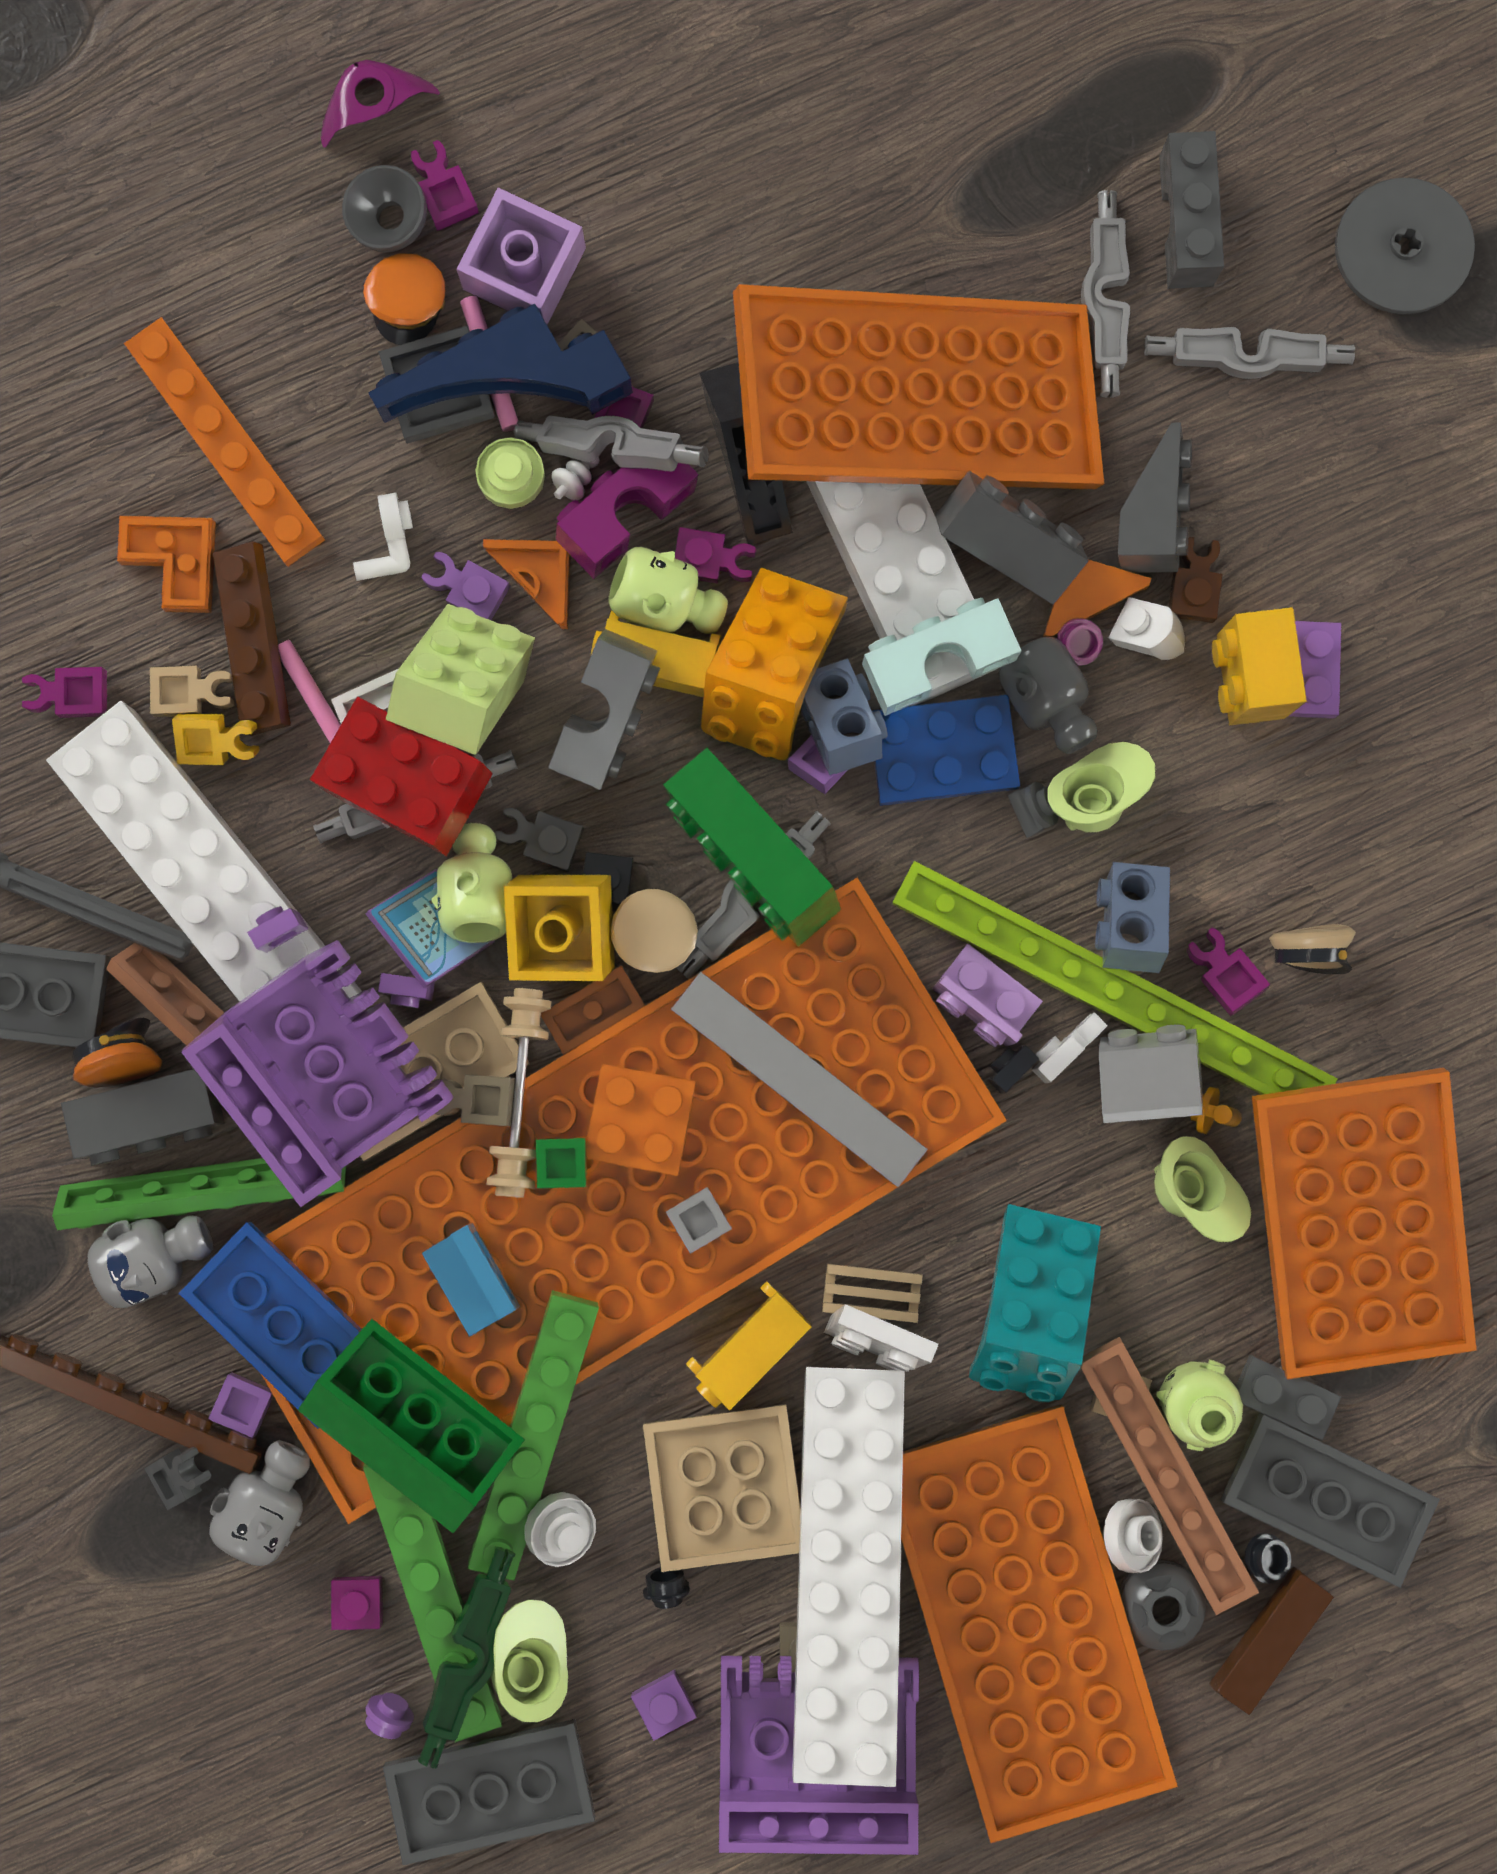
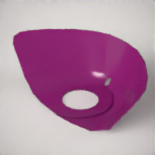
[321,60,440,148]

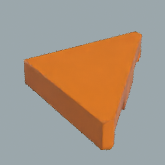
[483,539,570,629]
[1043,559,1152,637]

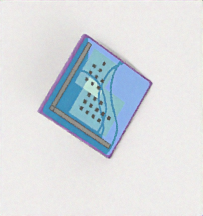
[366,868,495,989]

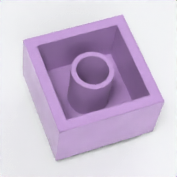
[456,188,586,325]

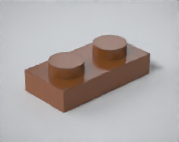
[541,966,645,1055]

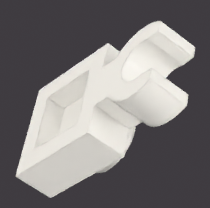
[1032,1012,1107,1083]

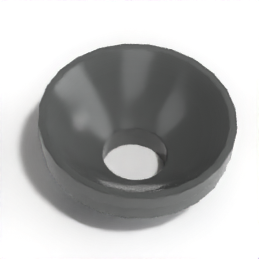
[342,165,427,253]
[1119,1559,1206,1651]

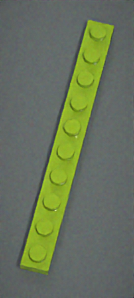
[892,861,1338,1095]

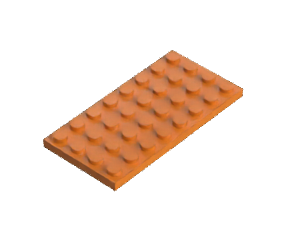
[733,284,1104,489]
[901,1404,1178,1843]

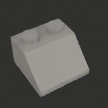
[1099,1025,1203,1123]

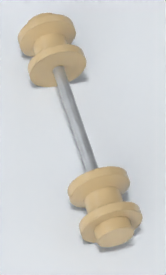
[486,988,552,1198]

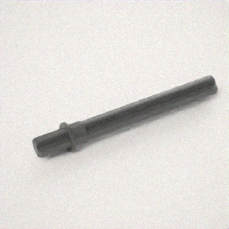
[0,852,193,961]

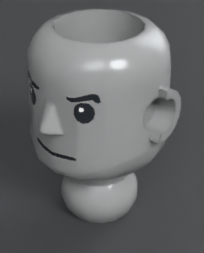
[209,1440,310,1566]

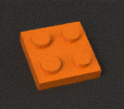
[586,1064,696,1176]

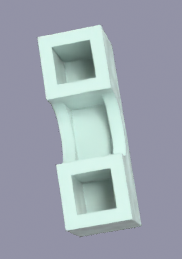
[862,598,1022,716]

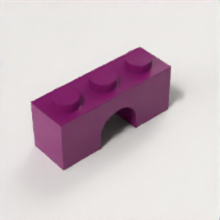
[556,463,699,579]

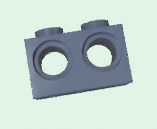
[800,658,888,775]
[1095,862,1170,973]

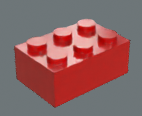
[310,696,493,857]

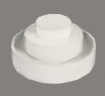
[525,1492,596,1567]
[1103,1499,1163,1573]

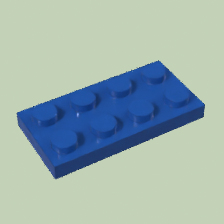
[178,1222,362,1429]

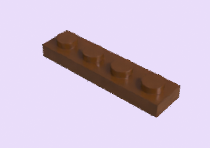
[213,541,291,736]

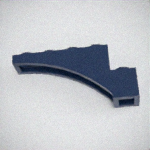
[368,304,633,423]

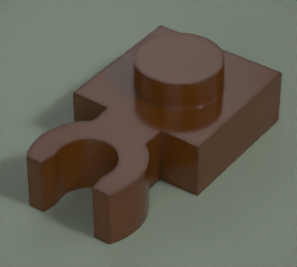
[1169,537,1223,623]

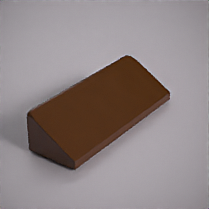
[1209,1566,1334,1715]

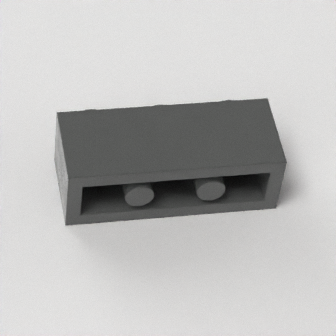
[935,471,1088,605]
[61,1069,225,1166]

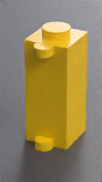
[591,610,721,697]
[686,1281,812,1411]

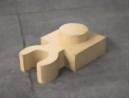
[150,666,234,717]

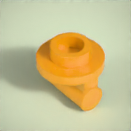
[1191,1087,1242,1134]

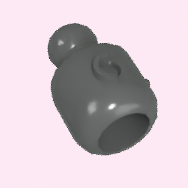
[999,637,1098,754]

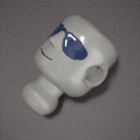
[87,1216,213,1308]

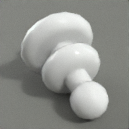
[551,457,599,500]

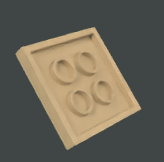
[643,1404,801,1572]

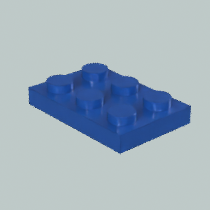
[872,695,1020,806]

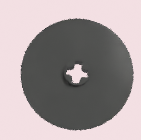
[1335,178,1475,314]

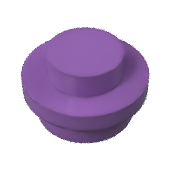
[365,1693,414,1739]

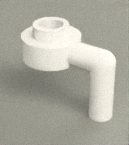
[353,493,413,581]

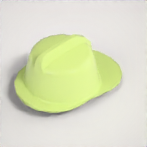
[1048,742,1155,832]
[1154,1136,1251,1242]
[491,1599,568,1723]

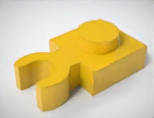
[172,714,260,765]

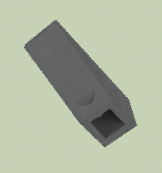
[1118,422,1192,573]

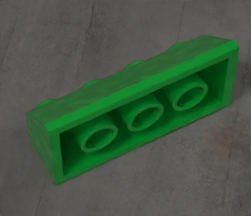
[298,1319,525,1533]

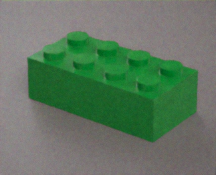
[663,748,841,947]

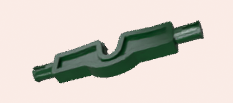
[418,1547,515,1768]

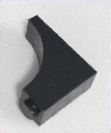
[699,362,793,545]

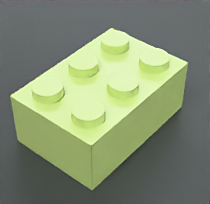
[386,604,535,755]

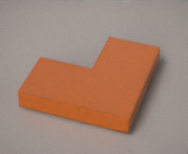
[117,516,216,613]

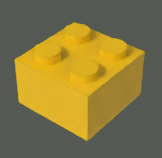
[1212,607,1307,726]
[504,875,615,981]

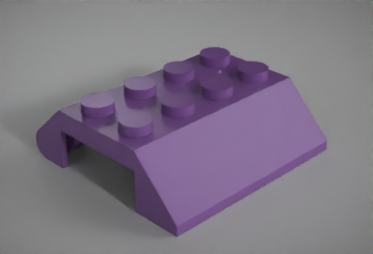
[181,940,454,1207]
[719,1656,919,1855]

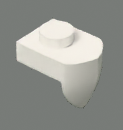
[1108,597,1185,660]

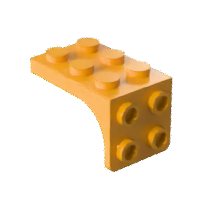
[701,568,848,760]

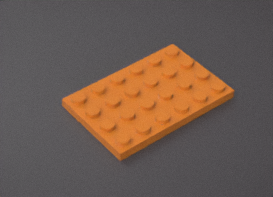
[1252,1068,1477,1379]

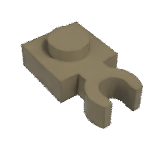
[432,1074,516,1126]

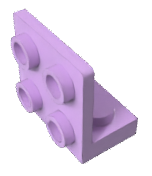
[932,944,1043,1047]

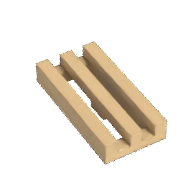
[822,1263,923,1323]

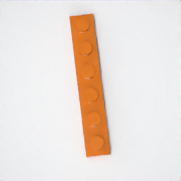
[124,317,325,567]

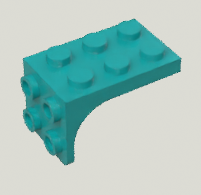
[969,1204,1101,1402]

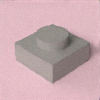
[666,1187,732,1254]

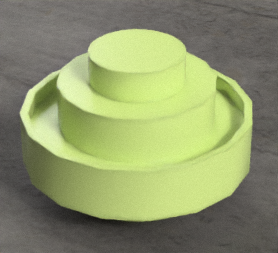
[475,437,545,509]

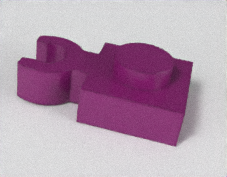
[411,140,479,231]
[675,527,756,584]
[22,667,107,718]
[1187,927,1270,1017]

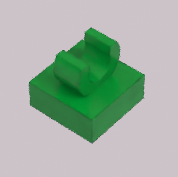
[536,1138,587,1189]

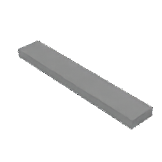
[671,972,928,1187]

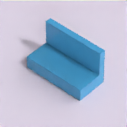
[422,1223,521,1337]

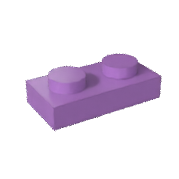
[1289,621,1341,718]

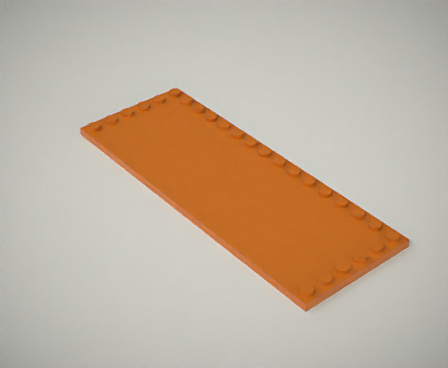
[261,877,1007,1524]

